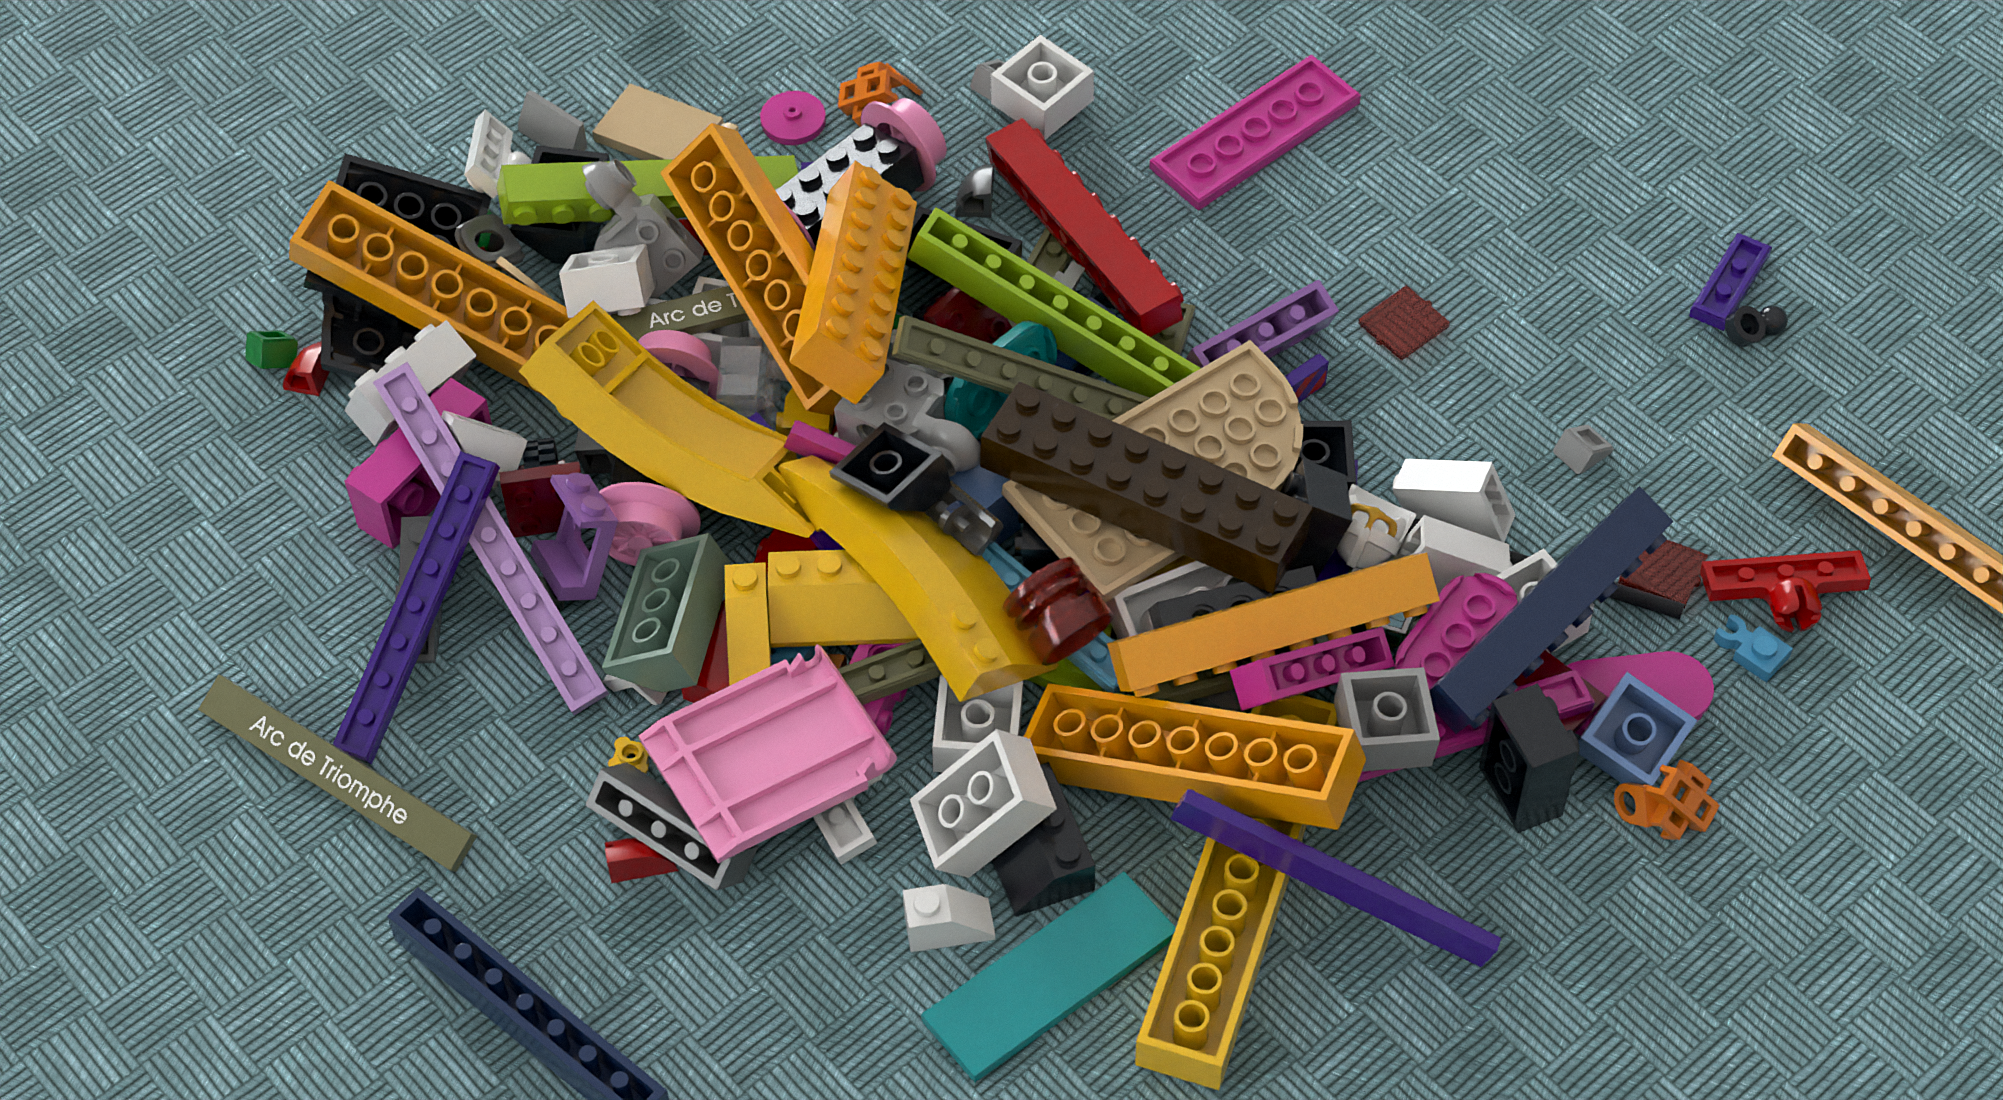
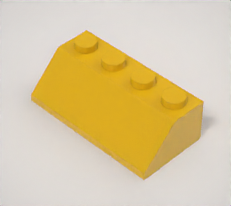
[768,550,919,648]

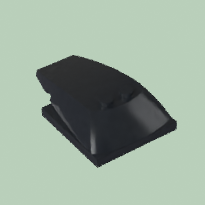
[304,153,492,379]

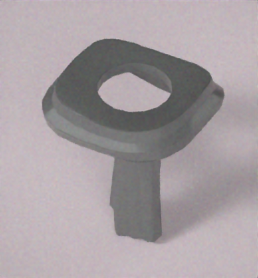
[455,214,525,270]

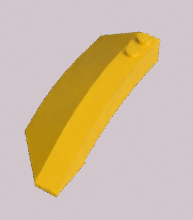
[518,300,816,538]
[778,455,1059,702]

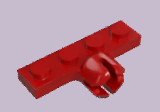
[1700,550,1871,632]

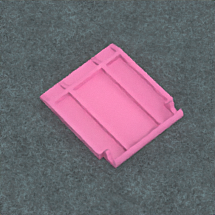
[639,645,897,863]

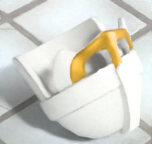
[1336,484,1417,569]

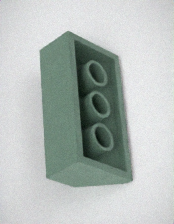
[602,533,731,693]

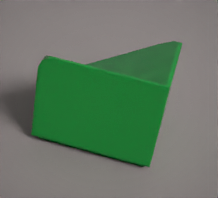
[245,330,298,369]

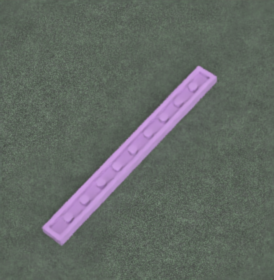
[373,362,609,715]

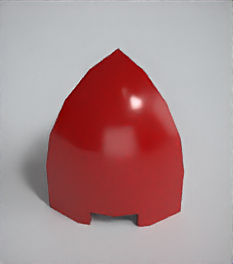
[283,341,330,396]
[604,838,678,883]

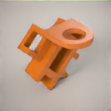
[838,61,923,127]
[1614,759,1720,840]

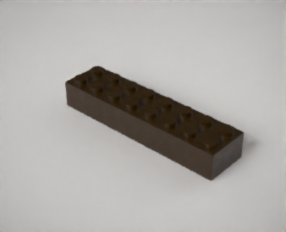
[980,381,1313,594]

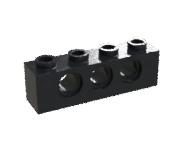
[1148,565,1317,630]

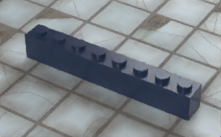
[1429,486,1674,734]
[387,887,669,1100]

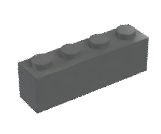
[585,762,759,891]

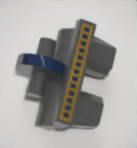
[925,480,1003,556]

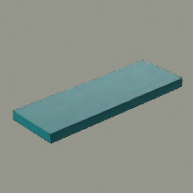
[921,871,1176,1083]

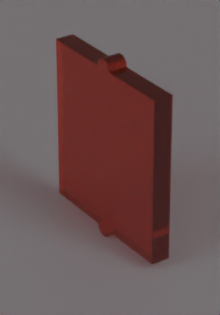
[1358,285,1450,361]
[1618,539,1708,609]

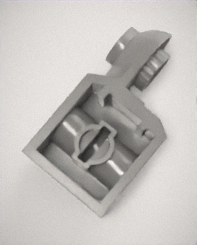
[582,159,705,299]
[834,358,981,477]

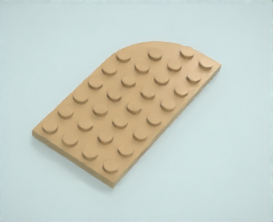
[1001,340,1303,604]

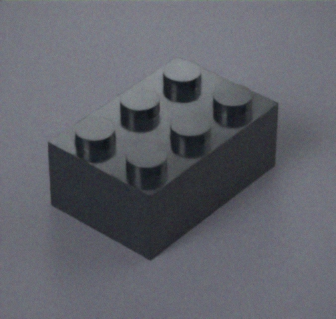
[1479,683,1580,833]

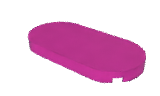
[1394,573,1518,689]
[1566,651,1714,735]

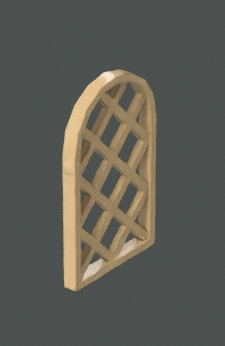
[495,256,555,301]

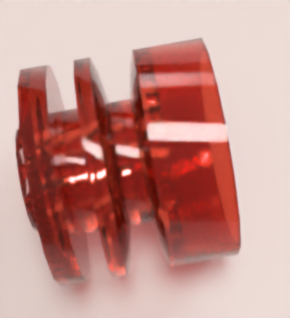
[1003,557,1114,666]

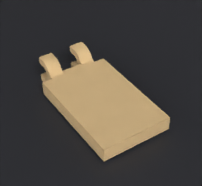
[592,83,739,160]

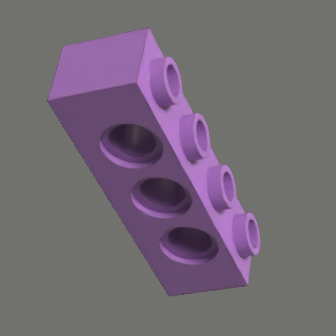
[1186,279,1339,368]

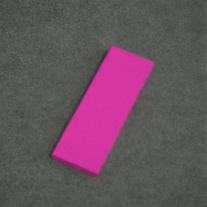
[1150,54,1361,211]

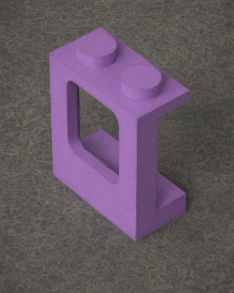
[530,473,618,601]

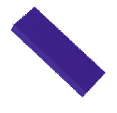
[1689,233,1772,331]

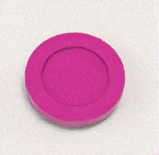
[760,91,826,145]

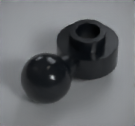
[1725,305,1788,347]

